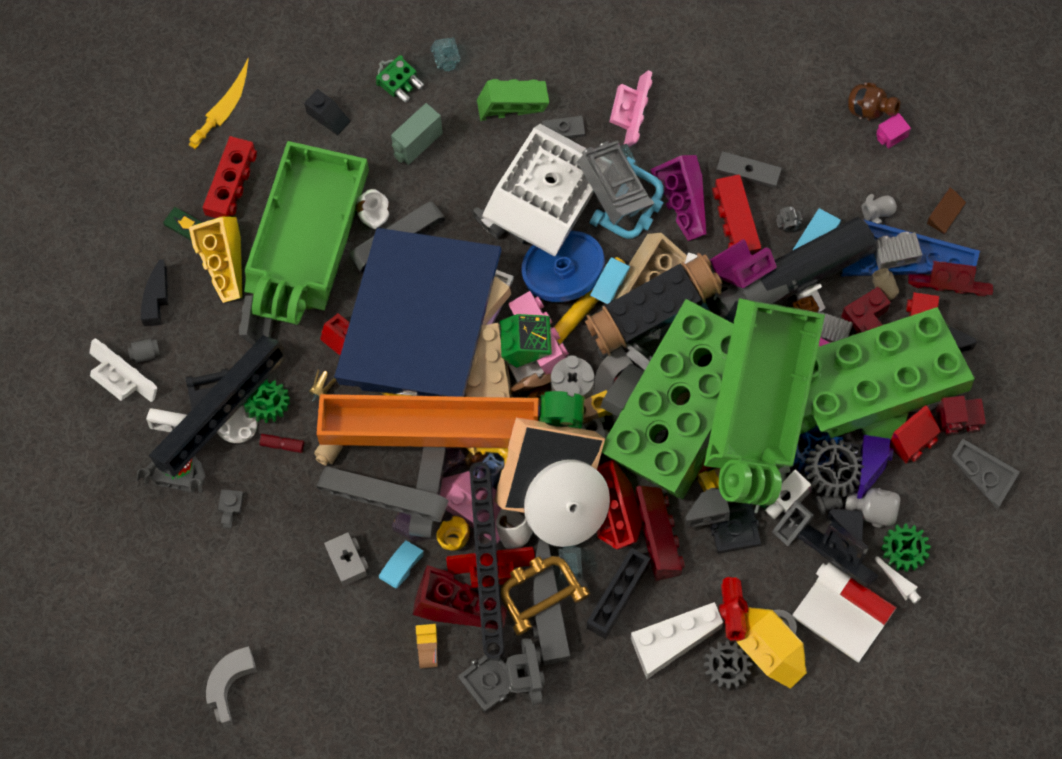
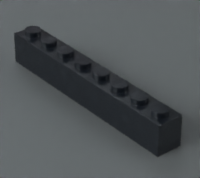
[149,335,288,477]

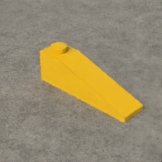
[189,216,242,303]

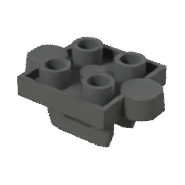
[505,638,545,706]

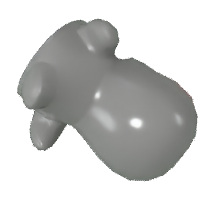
[861,194,897,224]

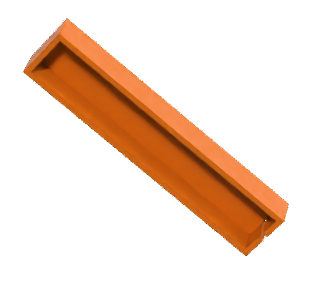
[317,394,539,448]

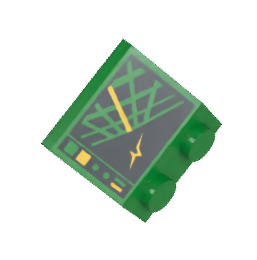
[500,314,552,368]

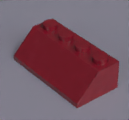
[635,486,685,581]

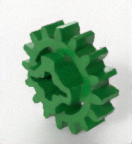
[243,379,290,423]
[881,523,931,572]

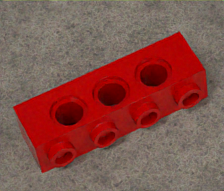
[203,136,257,218]

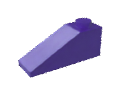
[857,435,893,499]

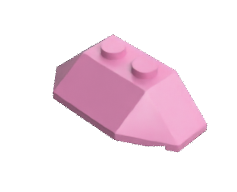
[440,471,502,544]

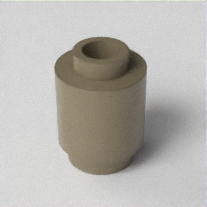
[872,268,899,300]

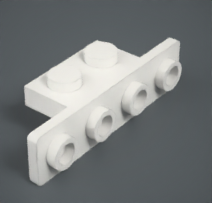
[90,338,157,402]

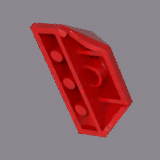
[596,460,642,550]

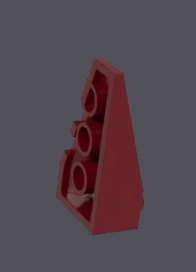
[412,565,507,629]

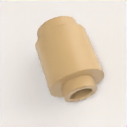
[314,444,343,466]

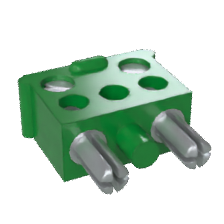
[376,55,424,103]

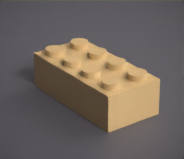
[465,323,513,398]

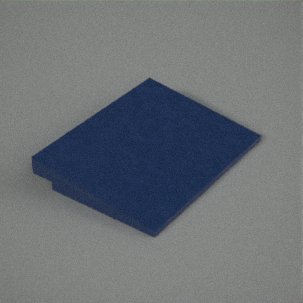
[334,228,502,397]

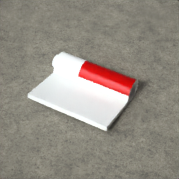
[792,562,897,663]

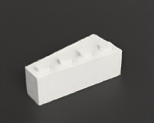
[631,602,723,679]

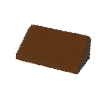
[927,188,966,234]

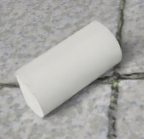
[146,408,187,432]

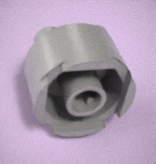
[551,356,594,399]

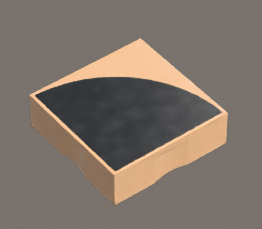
[494,417,605,513]

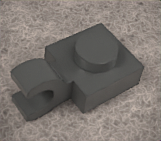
[218,489,244,528]

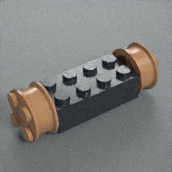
[585,253,722,356]

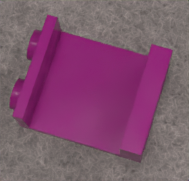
[710,239,777,288]

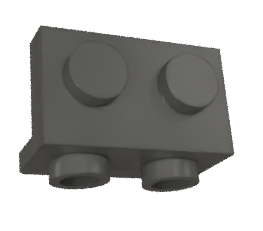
[239,296,273,345]

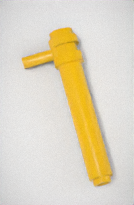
[553,257,626,344]

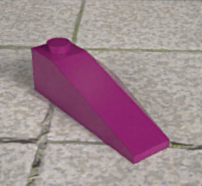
[651,155,706,241]

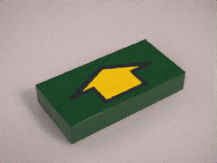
[163,207,202,241]

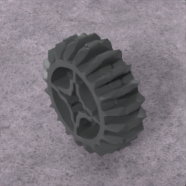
[804,439,864,498]

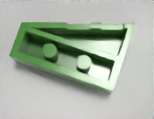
[477,79,549,121]

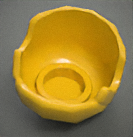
[437,516,470,551]

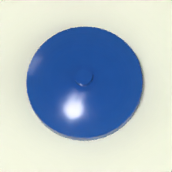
[521,231,605,302]

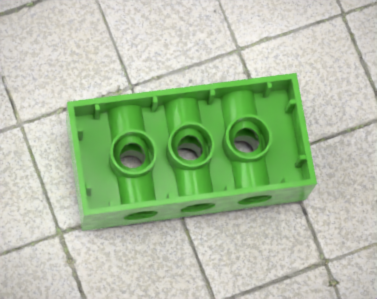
[601,299,734,500]

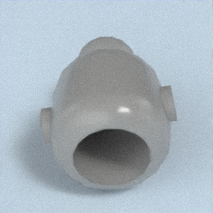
[845,488,901,528]

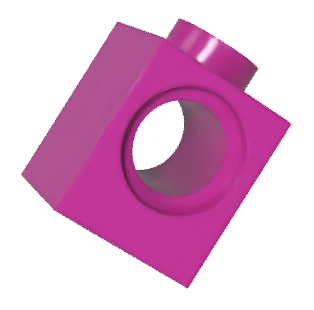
[876,113,911,149]

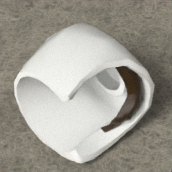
[496,509,533,549]

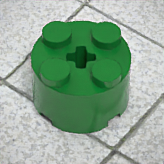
[539,391,585,429]

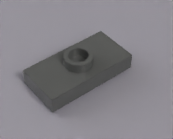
[542,116,585,139]

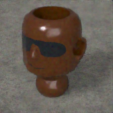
[848,82,901,121]

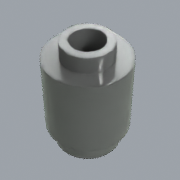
[128,338,160,363]

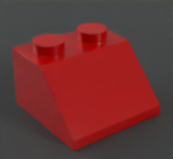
[890,405,940,464]

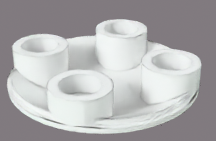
[217,405,257,443]

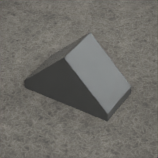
[772,501,813,546]

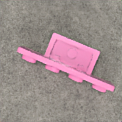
[610,70,652,148]

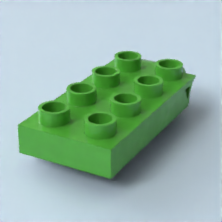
[244,141,369,325]
[704,298,825,506]
[800,307,974,438]

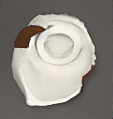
[356,189,390,229]

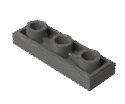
[716,151,782,189]

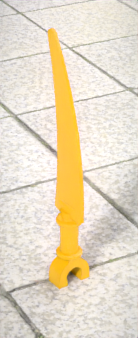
[189,59,248,149]

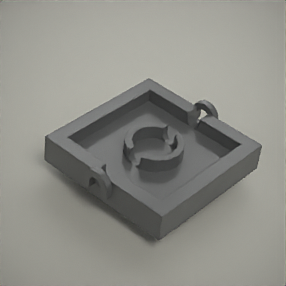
[458,649,512,713]

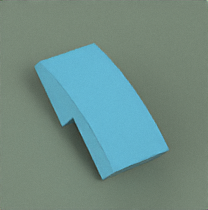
[590,257,630,304]
[379,540,423,589]

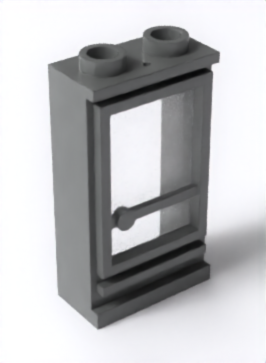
[577,140,654,225]

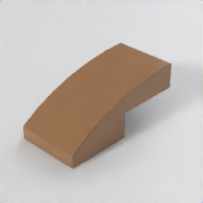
[510,373,551,392]

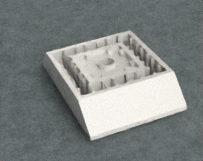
[482,124,612,256]

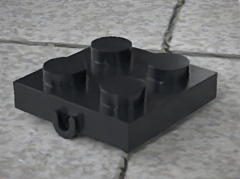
[710,503,761,554]

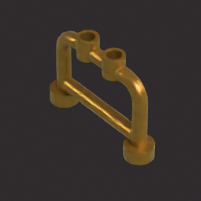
[500,556,590,636]

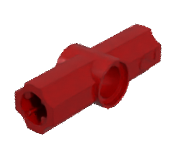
[719,577,749,641]

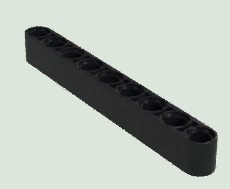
[470,462,505,661]

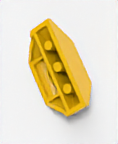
[737,607,807,689]

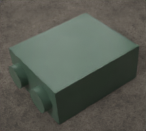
[391,103,443,165]

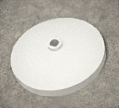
[524,460,610,547]

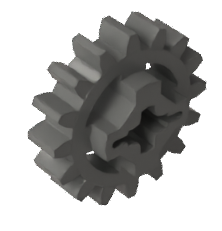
[703,640,752,690]

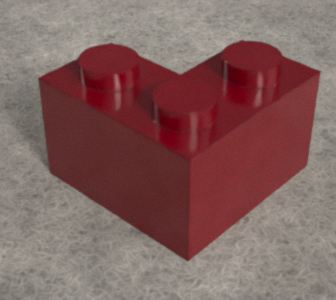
[841,287,891,335]
[935,396,986,435]

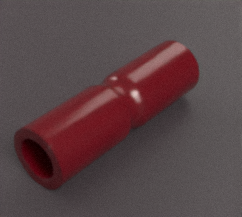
[259,433,304,453]

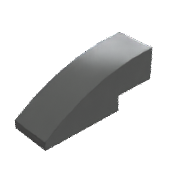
[601,363,644,417]

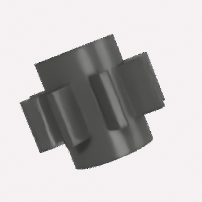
[776,207,803,232]

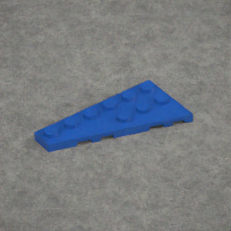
[841,220,980,276]

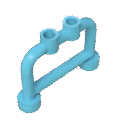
[589,157,664,239]

